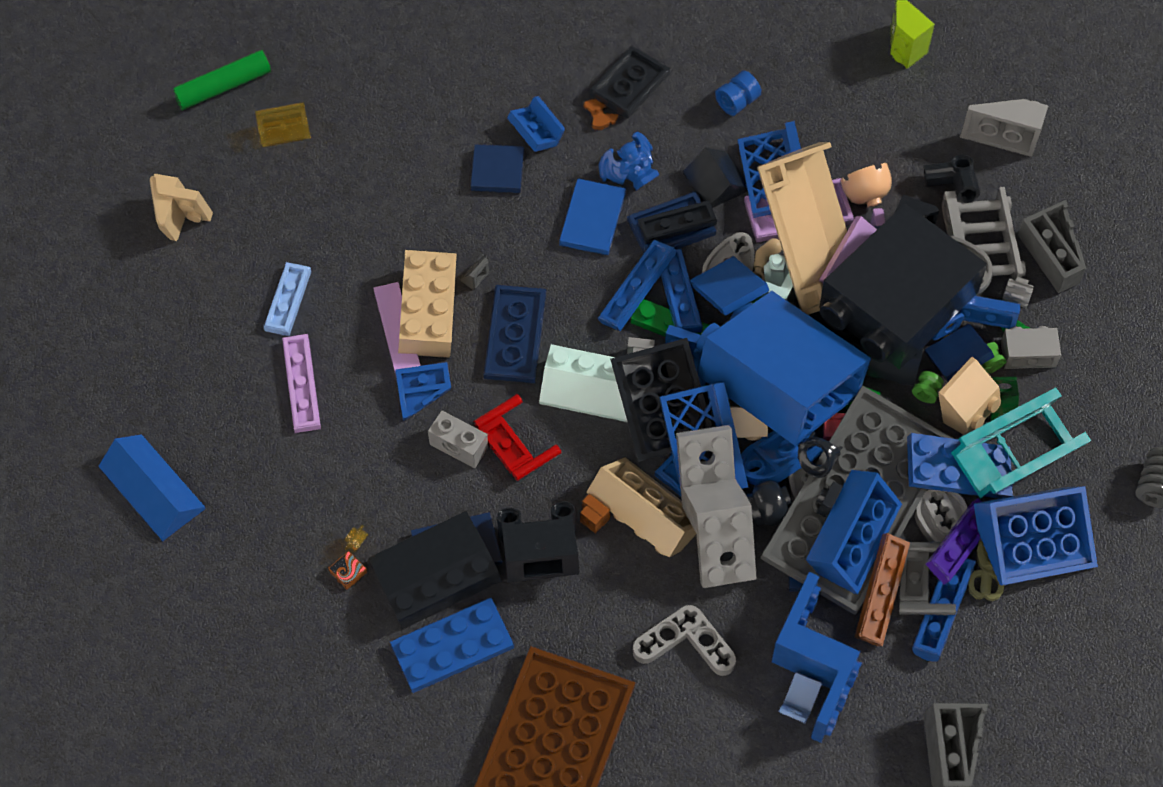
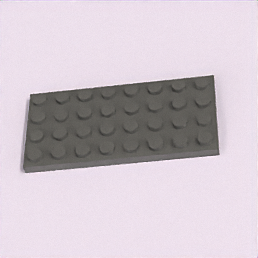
[760,385,953,615]

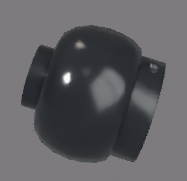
[745,481,792,527]

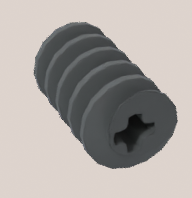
[1135,447,1163,508]

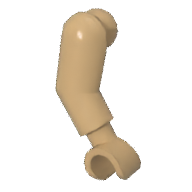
[753,238,782,281]

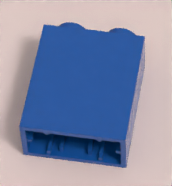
[697,291,871,446]

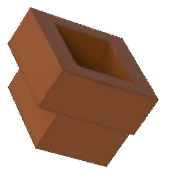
[580,494,610,534]

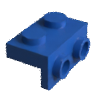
[507,96,565,152]

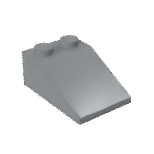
[960,99,1048,157]

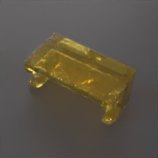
[255,102,311,147]

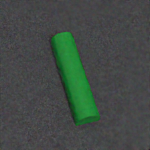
[173,50,271,110]

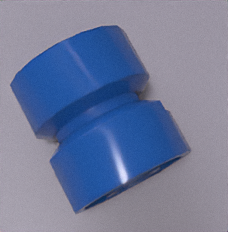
[715,71,762,116]

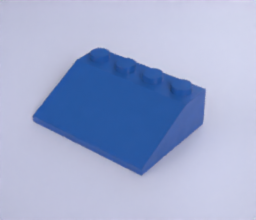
[974,486,1098,585]

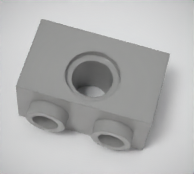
[428,411,489,468]

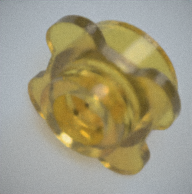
[344,525,369,552]

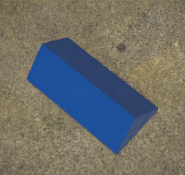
[99,434,206,542]

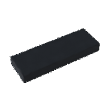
[637,200,717,244]

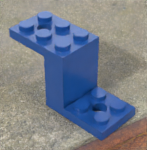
[772,572,862,743]

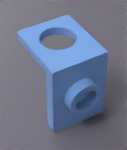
[779,672,822,723]

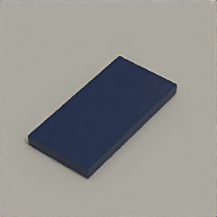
[484,285,547,383]

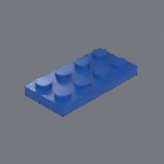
[907,433,1013,499]
[390,598,514,693]

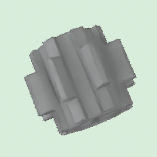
[1002,277,1034,308]

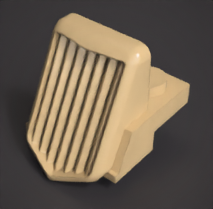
[150,174,213,241]

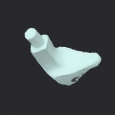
[764,254,789,287]

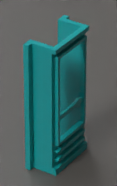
[951,387,1091,498]

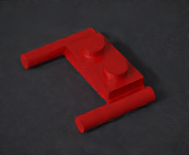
[473,394,562,481]

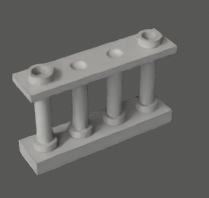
[941,187,1026,280]

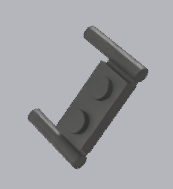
[899,542,956,615]

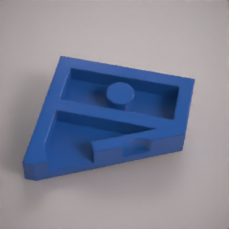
[395,362,451,420]

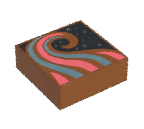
[328,551,367,590]

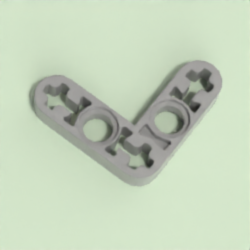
[633,605,736,676]

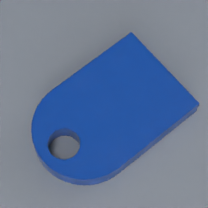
[741,431,824,485]

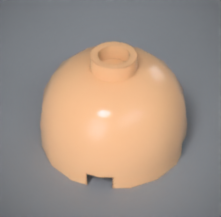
[840,163,892,208]

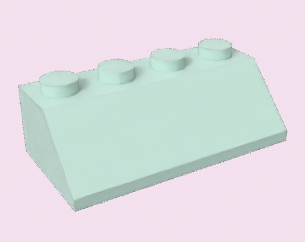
[539,344,627,422]

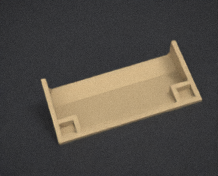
[757,142,847,315]

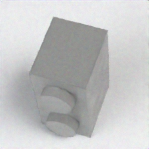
[1001,326,1061,369]

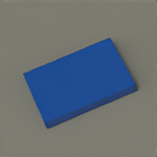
[559,179,626,255]
[690,256,770,315]

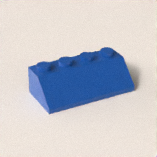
[806,470,902,594]

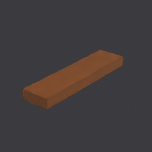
[855,533,910,646]

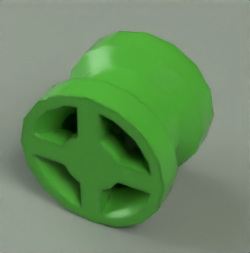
[982,342,1007,374]
[912,371,944,403]

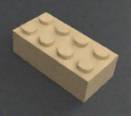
[398,250,456,358]

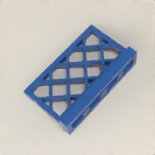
[738,121,801,218]
[659,381,748,489]

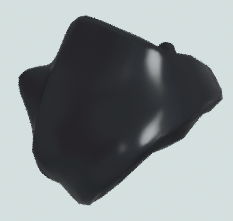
[798,432,843,478]

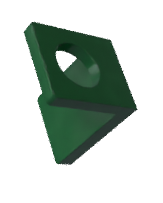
[991,377,1019,421]

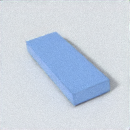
[264,262,311,336]

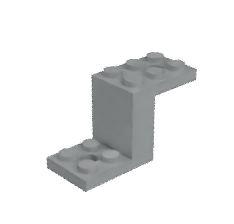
[676,425,756,588]

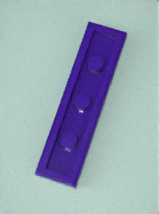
[926,499,981,584]

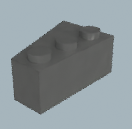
[1018,200,1086,293]
[923,703,988,787]

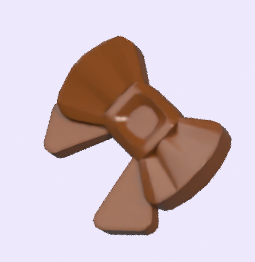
[584,99,618,130]

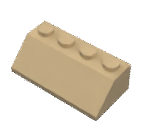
[586,458,696,557]

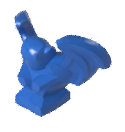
[599,132,660,190]

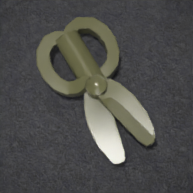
[968,539,1004,601]

